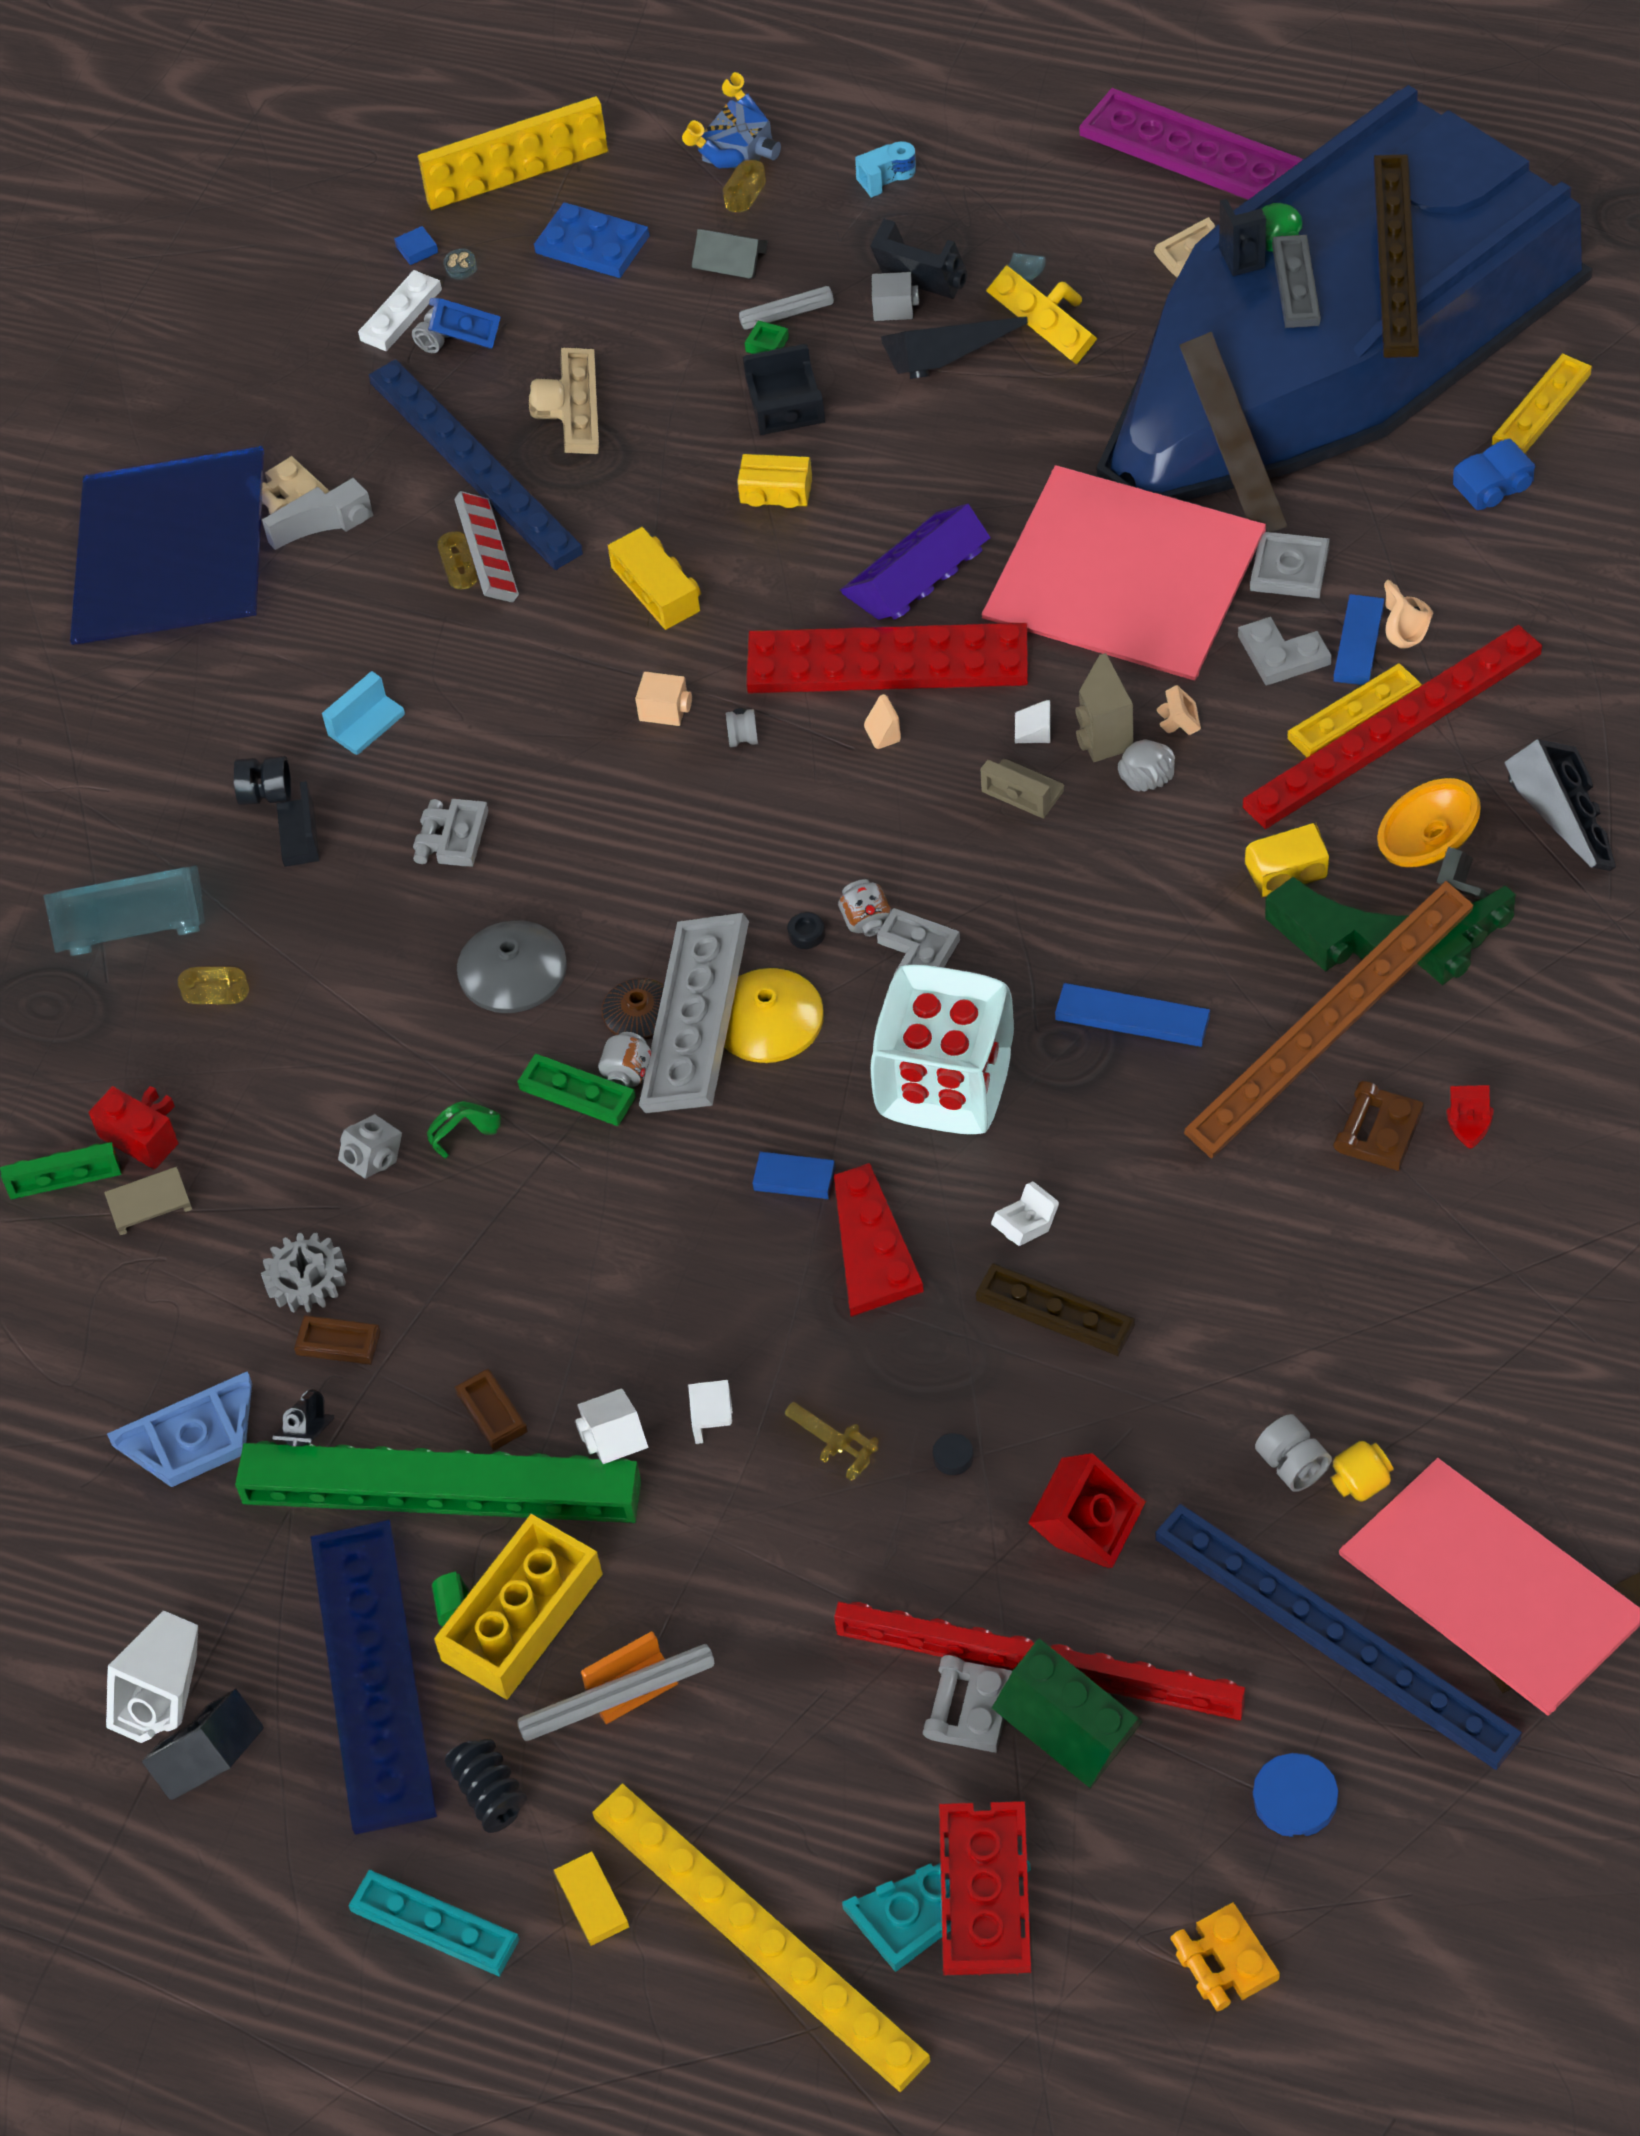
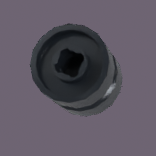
[234,756,291,805]

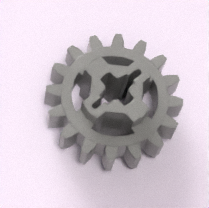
[261,1233,347,1312]

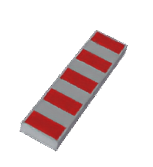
[454,491,519,602]

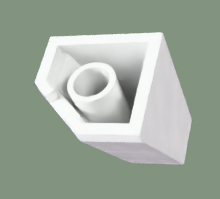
[106,1610,198,1743]

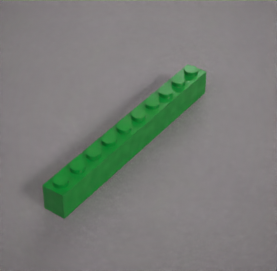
[235,1441,641,1523]

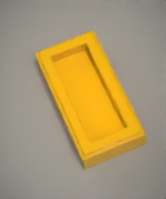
[554,1851,629,1946]

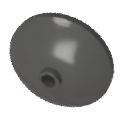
[457,920,567,1013]

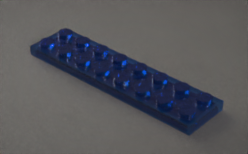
[310,1520,437,1835]

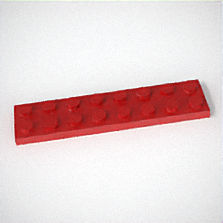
[746,623,1028,693]

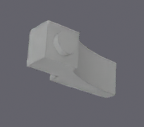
[262,478,374,550]

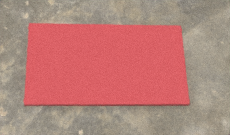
[1339,1458,1640,1716]

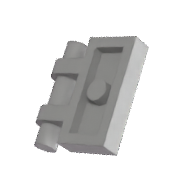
[413,799,489,867]

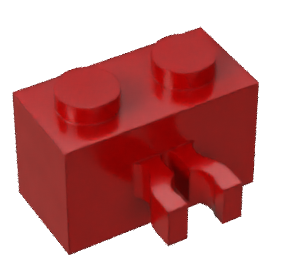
[88,1086,179,1170]

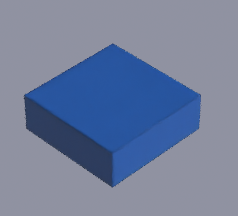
[394,226,438,265]

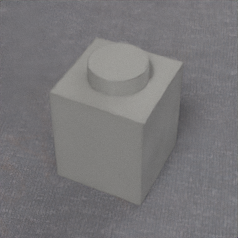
[872,272,919,321]

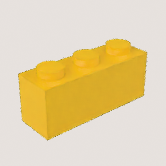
[608,527,701,630]

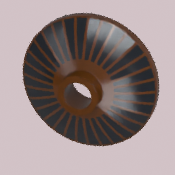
[602,978,664,1040]

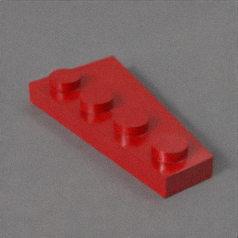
[834,1163,924,1317]

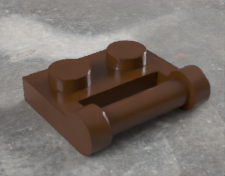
[1333,1081,1424,1171]

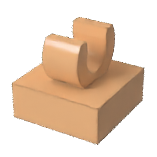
[1157,685,1201,735]

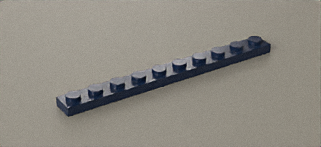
[369,359,583,570]
[1155,1504,1522,1770]

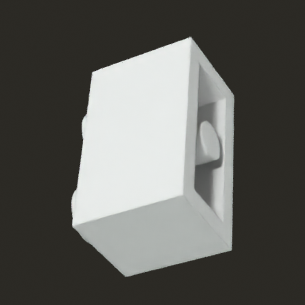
[575,1388,648,1464]

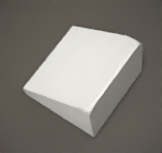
[1015,700,1051,743]

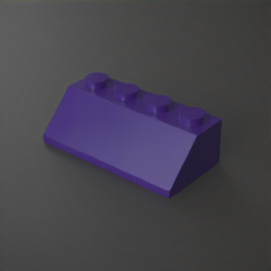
[840,504,990,620]

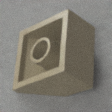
[1075,653,1133,762]

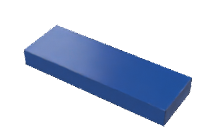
[1334,594,1385,685]

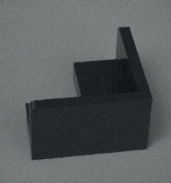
[142,1688,264,1800]

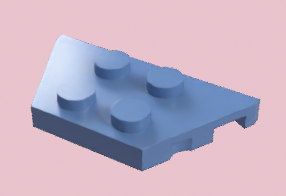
[107,1372,252,1487]

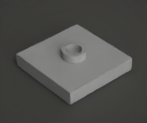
[1250,532,1330,599]

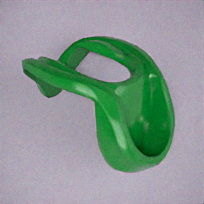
[427,1101,501,1158]

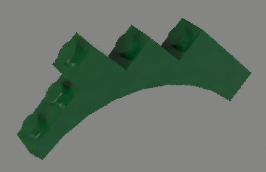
[1265,877,1516,986]

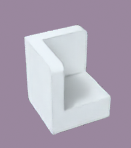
[688,1380,733,1444]

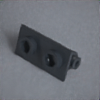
[273,1389,334,1446]

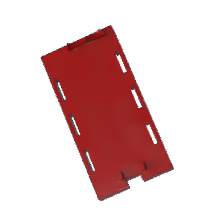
[939,1801,1031,1976]

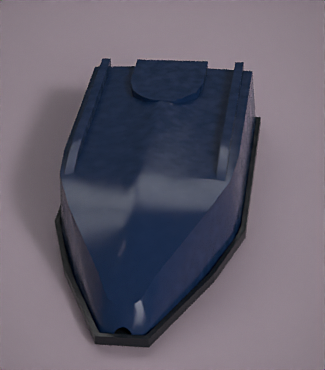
[1097,85,1592,501]

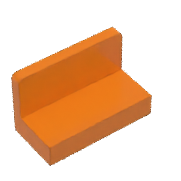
[581,1632,678,1725]

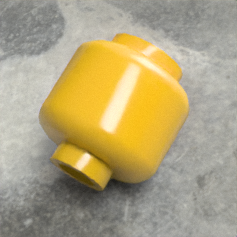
[1330,1441,1394,1502]

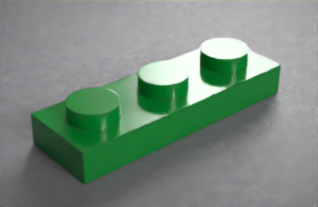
[517,1053,636,1126]
[0,1142,122,1200]

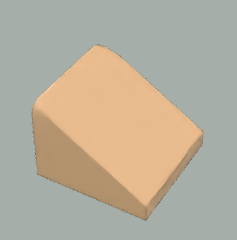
[864,694,901,749]

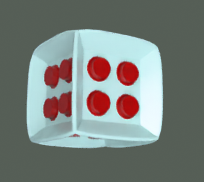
[871,964,1014,1134]

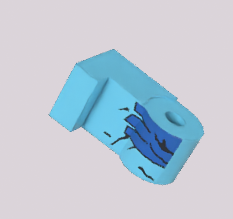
[855,141,916,198]

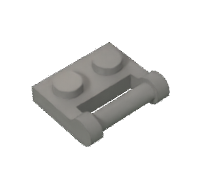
[923,1655,1012,1753]

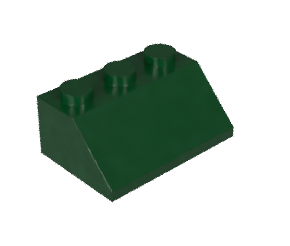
[992,1638,1143,1789]

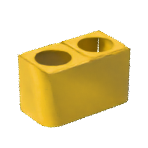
[1245,823,1329,897]

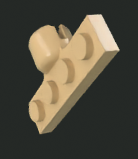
[529,348,599,454]

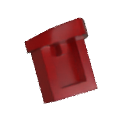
[1446,1085,1494,1148]

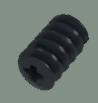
[444,1739,527,1833]

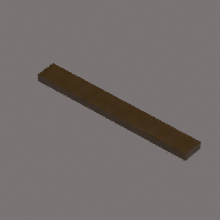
[1374,154,1419,358]

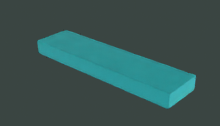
[348,1870,520,1977]

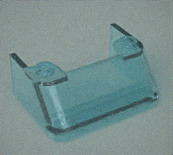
[43,865,205,956]

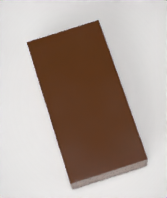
[294,1315,381,1365]
[454,1368,528,1451]

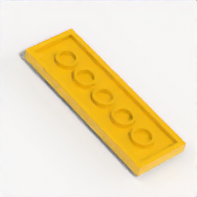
[418,96,608,210]

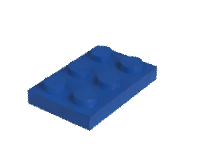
[534,202,649,278]

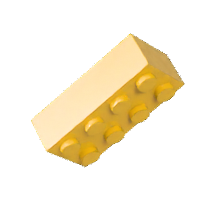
[434,1514,603,1700]

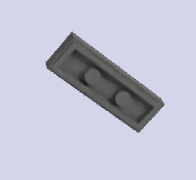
[1272,235,1321,328]

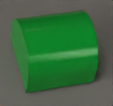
[432,1571,469,1627]

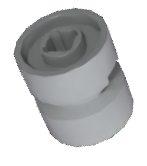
[1255,1414,1332,1492]

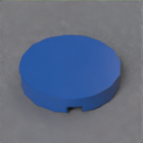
[1253,1753,1338,1837]

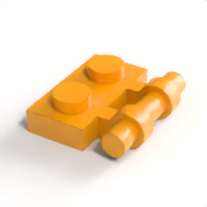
[1170,1902,1280,2011]

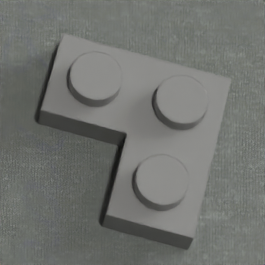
[1238,617,1331,686]
[877,908,960,974]

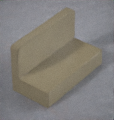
[980,759,1064,819]

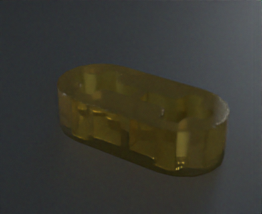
[723,160,766,212]
[438,531,478,589]
[178,967,249,1004]

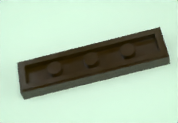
[975,1263,1135,1356]

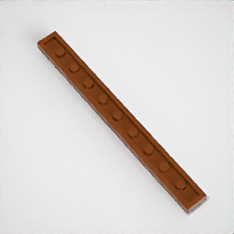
[1184,881,1474,1159]

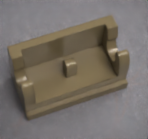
[104,1166,192,1235]

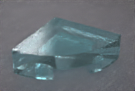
[1009,253,1045,282]

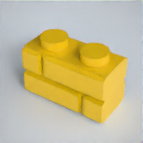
[738,454,812,508]

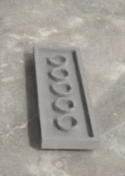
[639,913,749,1113]

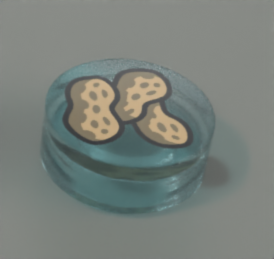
[443,249,477,280]

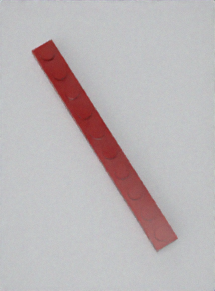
[1242,624,1542,830]
[834,1601,1245,1721]

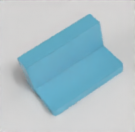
[322,671,405,755]

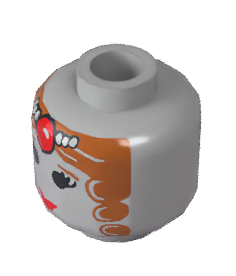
[838,879,891,936]
[598,1032,651,1087]

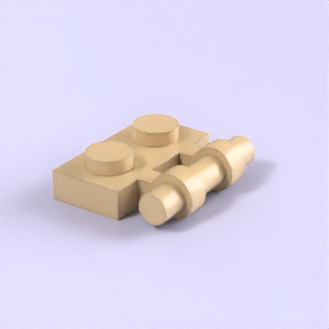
[246,456,330,515]

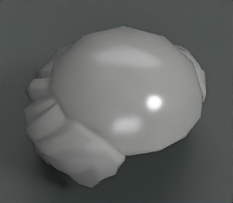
[1118,739,1175,792]

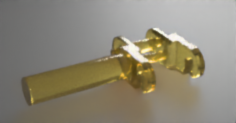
[785,1402,879,1481]

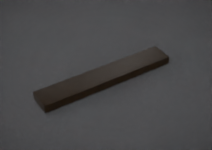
[1179,332,1287,532]

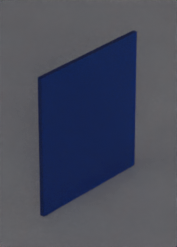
[70,446,264,645]

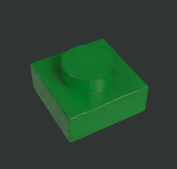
[745,320,789,354]

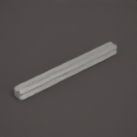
[517,1644,714,1741]

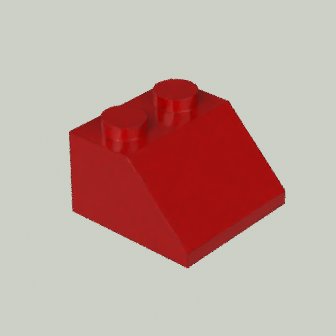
[1028,1453,1146,1568]

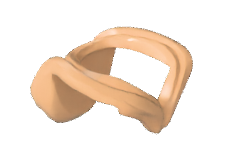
[1384,579,1433,649]

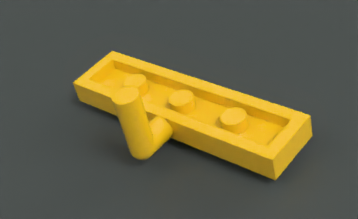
[986,265,1098,365]

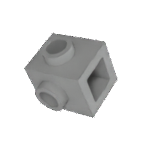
[338,1114,402,1179]

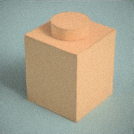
[635,672,692,726]

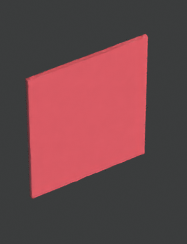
[982,465,1266,681]

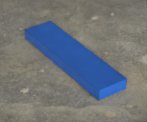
[1055,983,1210,1047]

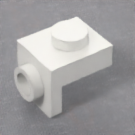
[991,1182,1059,1246]

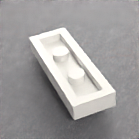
[358,270,442,351]

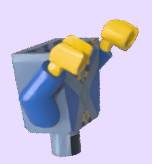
[682,72,781,170]

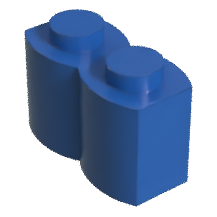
[1453,439,1535,510]

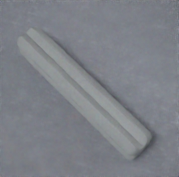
[739,286,834,330]

